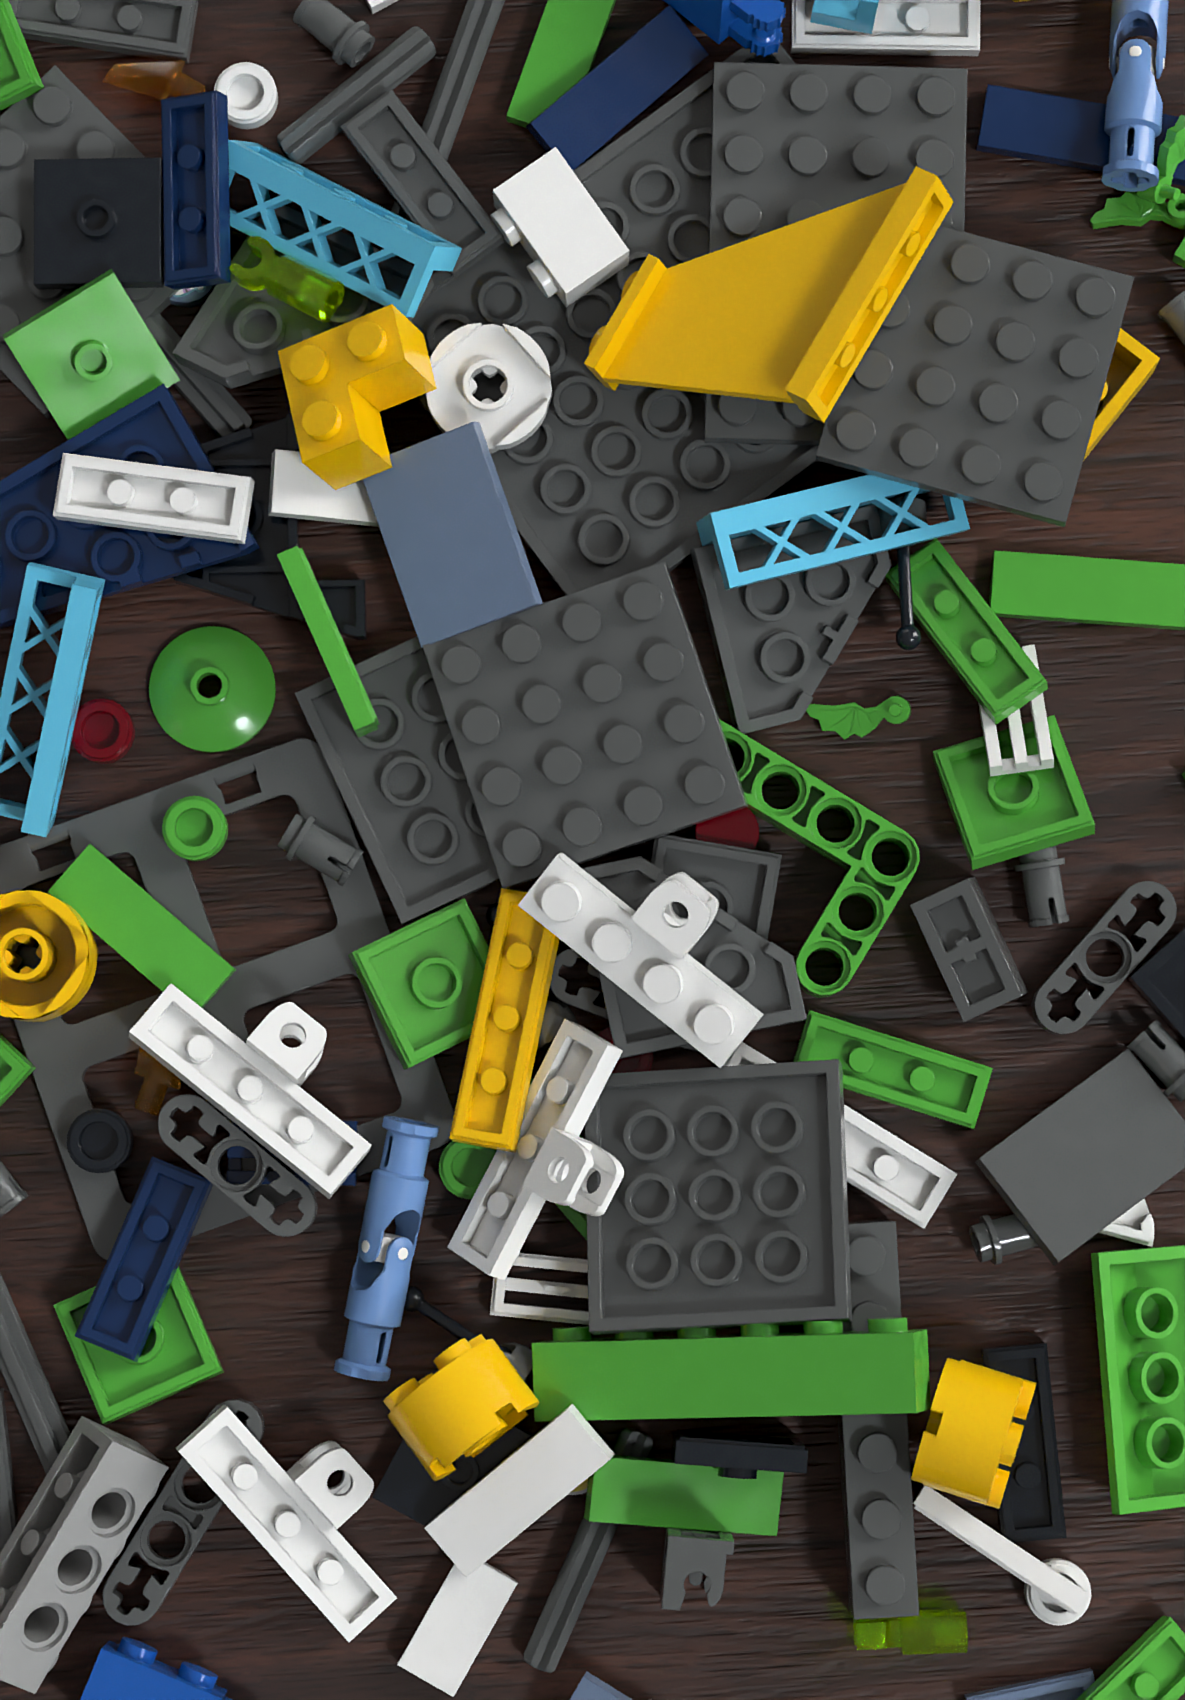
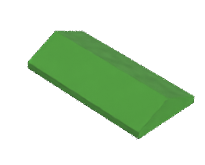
[1091,1245,1185,1515]

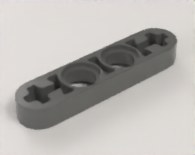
[103,1398,265,1626]

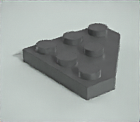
[172,205,435,389]
[690,505,891,734]
[582,856,807,1059]

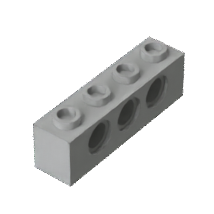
[0,1416,169,1694]

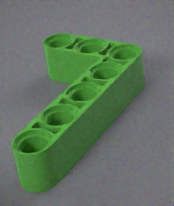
[719,719,920,998]

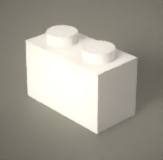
[490,147,629,308]

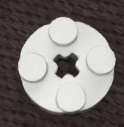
[426,323,552,453]

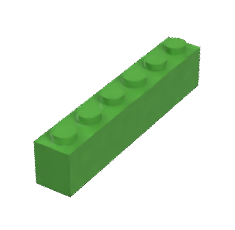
[532,1317,931,1422]

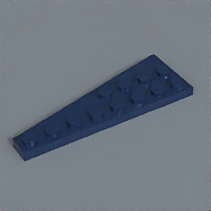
[0,384,260,629]

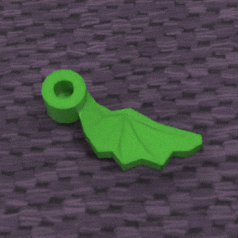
[1137,115,1185,204]
[1090,191,1185,230]
[806,696,911,740]

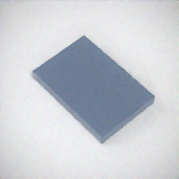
[362,422,543,648]

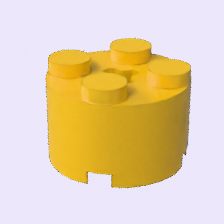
[0,890,98,1022]
[383,1334,540,1481]
[911,1357,1037,1509]

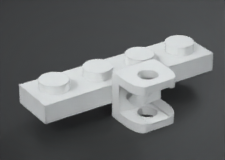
[518,852,764,1068]
[129,984,372,1199]
[447,1019,624,1280]
[176,1404,397,1642]

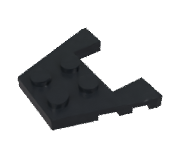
[174,413,367,640]

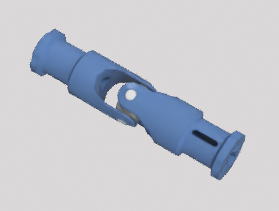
[1101,0,1169,192]
[334,1116,439,1381]

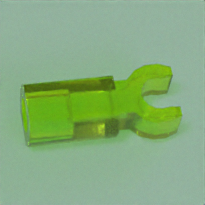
[229,236,344,323]
[853,1609,968,1655]

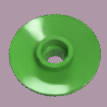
[149,626,276,753]

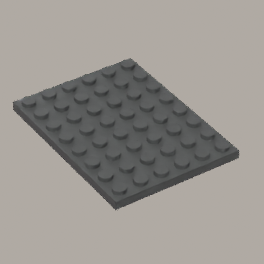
[412,44,819,596]

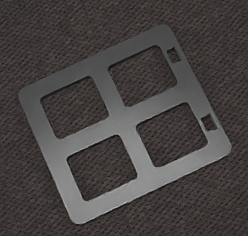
[0,739,454,1260]

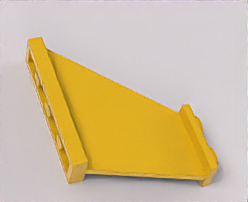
[584,166,954,423]

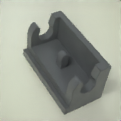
[910,877,1029,1022]
[659,1528,734,1611]

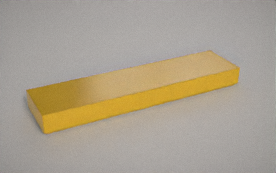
[449,888,560,1153]

